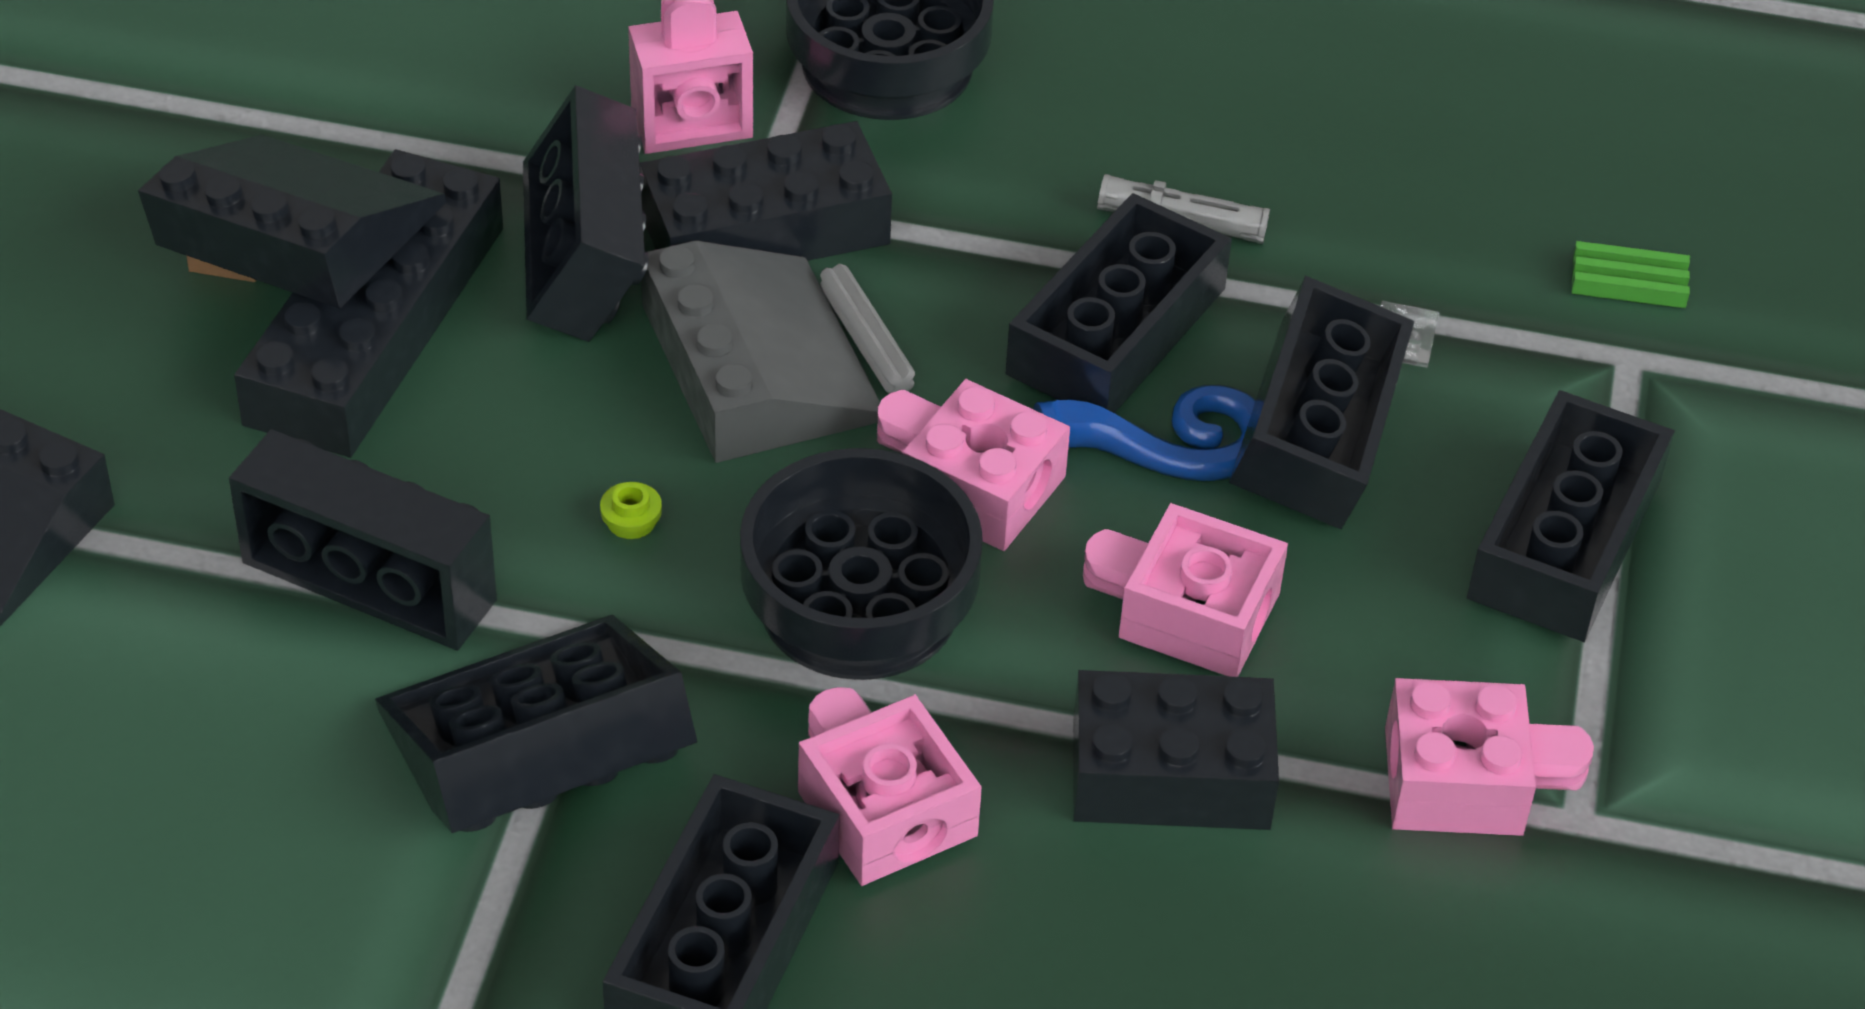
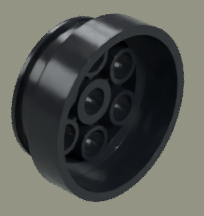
[786,0,994,120]
[740,448,983,680]

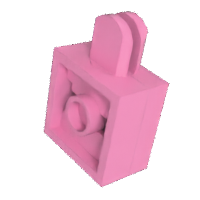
[628,0,753,154]
[877,379,1070,552]
[1083,503,1288,677]
[1385,678,1594,836]
[798,687,982,886]

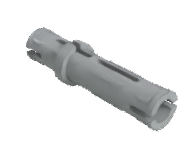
[1097,174,1270,245]

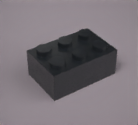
[1073,670,1279,830]

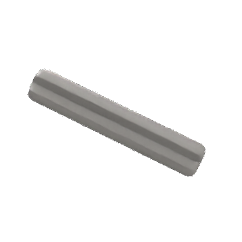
[820,264,915,394]

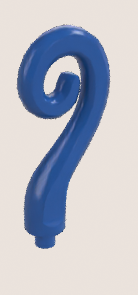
[1033,385,1256,481]

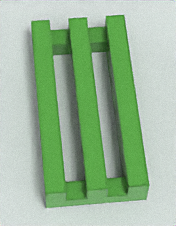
[1571,241,1690,308]

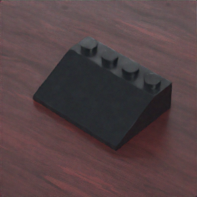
[138,135,447,309]
[0,409,115,626]
[375,614,697,833]

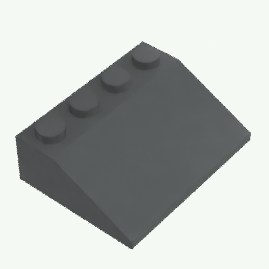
[641,241,880,463]

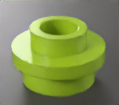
[600,482,662,539]

